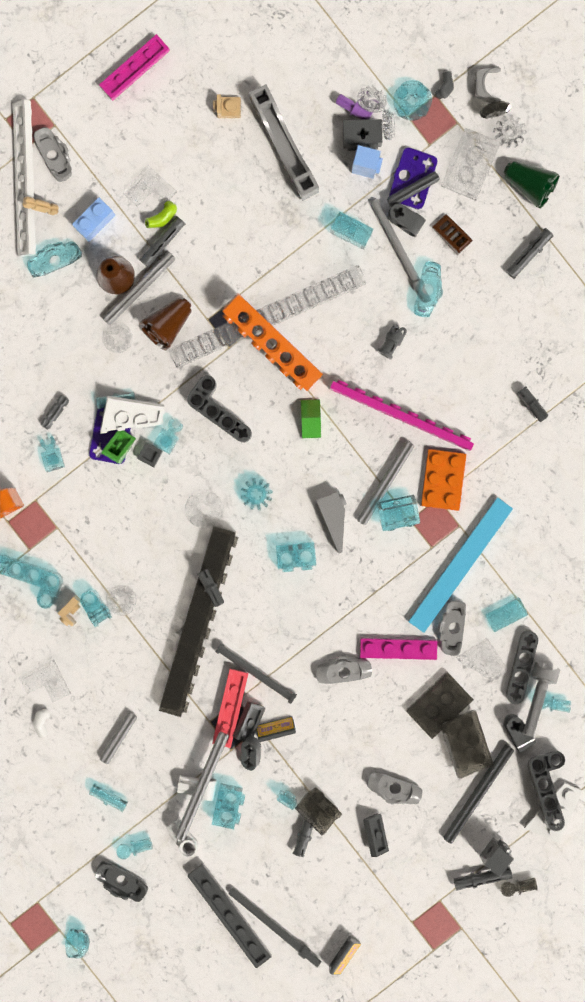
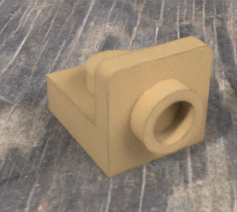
[213,94,241,118]
[58,595,82,627]

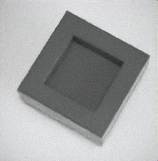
[137,442,163,468]

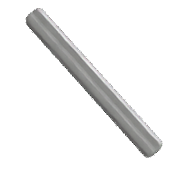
[103,252,175,325]
[357,441,414,525]

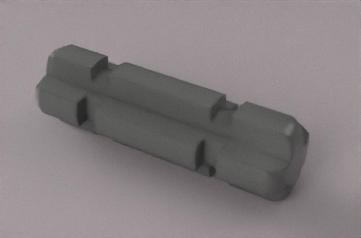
[40,395,69,430]

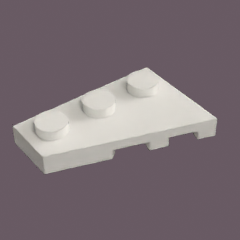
[100,396,165,434]
[523,782,582,844]

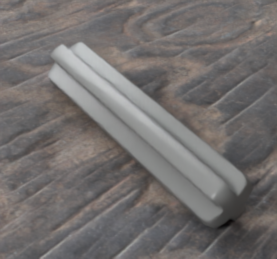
[100,712,137,764]

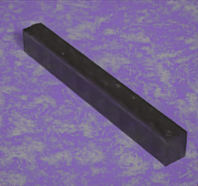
[159,526,239,717]

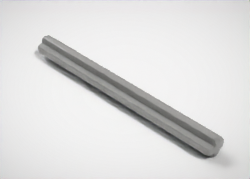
[175,732,229,841]

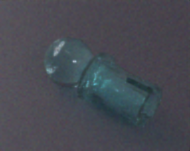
[542,696,571,713]
[116,837,153,859]

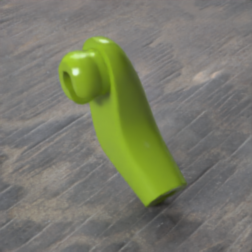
[145,201,177,228]

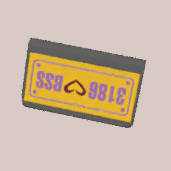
[257,716,296,742]
[329,935,361,975]

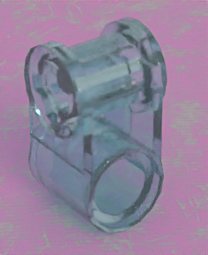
[80,589,113,627]

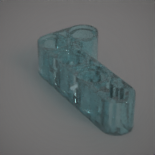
[0,554,63,609]

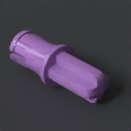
[336,94,373,120]

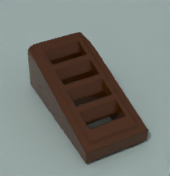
[432,214,473,256]

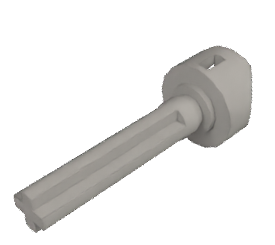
[523,662,560,738]

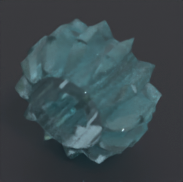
[240,478,273,510]

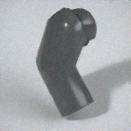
[435,71,454,99]

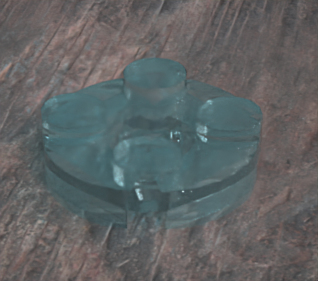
[393,80,432,121]

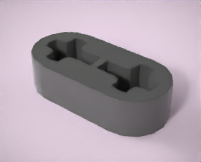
[241,736,261,771]

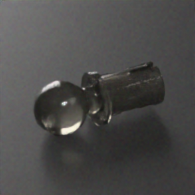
[500,877,538,897]

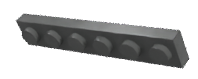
[188,863,272,968]

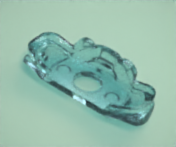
[27,241,82,278]
[414,261,443,317]

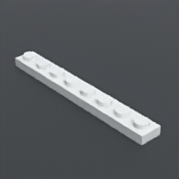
[13,99,36,257]

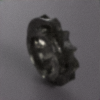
[480,101,511,119]

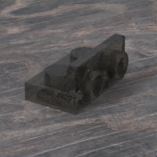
[295,787,342,836]

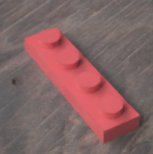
[212,668,249,748]

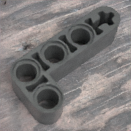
[187,375,252,443]
[527,751,565,831]

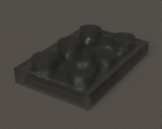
[405,671,474,739]
[440,710,494,779]

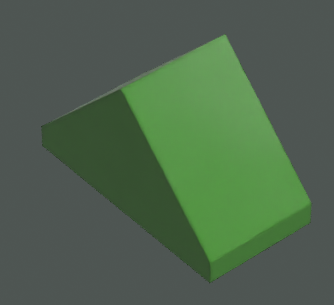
[301,399,321,438]
[101,430,136,464]

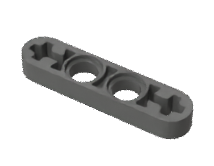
[506,631,538,704]

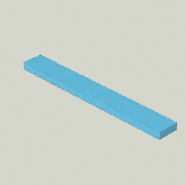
[408,497,513,633]

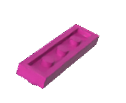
[99,34,170,101]
[360,638,437,660]

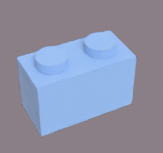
[352,145,383,179]
[72,197,116,242]

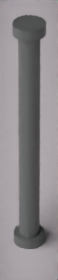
[215,643,297,704]

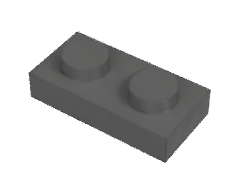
[233,701,266,741]
[363,814,389,857]

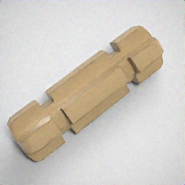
[22,196,59,215]

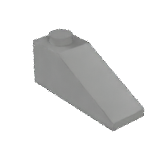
[316,492,347,554]

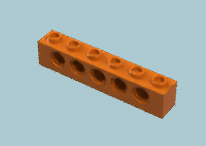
[222,293,323,391]

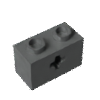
[343,119,383,151]
[479,838,514,877]

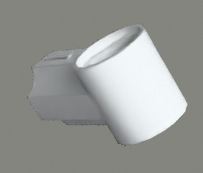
[177,775,217,801]
[166,818,198,857]

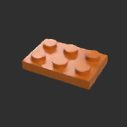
[421,449,467,511]

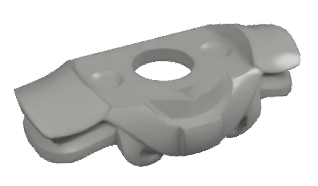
[33,128,72,182]
[438,600,466,656]
[316,655,372,684]
[368,772,422,805]

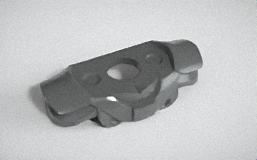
[95,861,148,902]

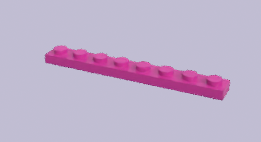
[330,380,474,451]

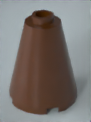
[97,256,135,295]
[139,298,192,351]

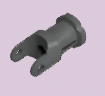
[377,325,407,360]

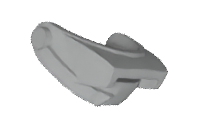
[475,66,501,105]

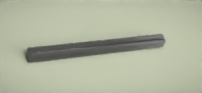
[443,745,514,844]

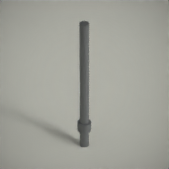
[228,888,321,967]

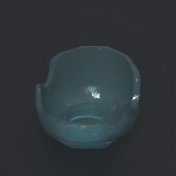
[65,928,90,959]

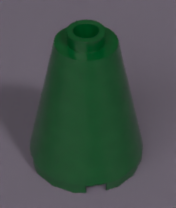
[504,161,560,209]

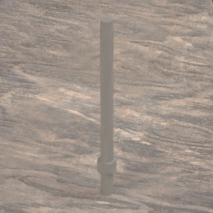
[371,199,431,304]

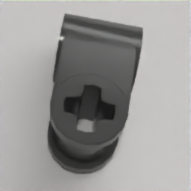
[388,204,426,237]
[504,714,536,753]

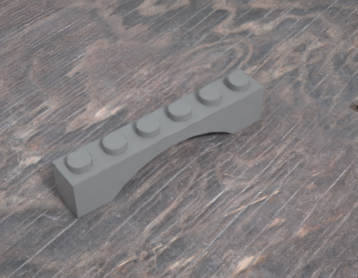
[249,84,319,201]

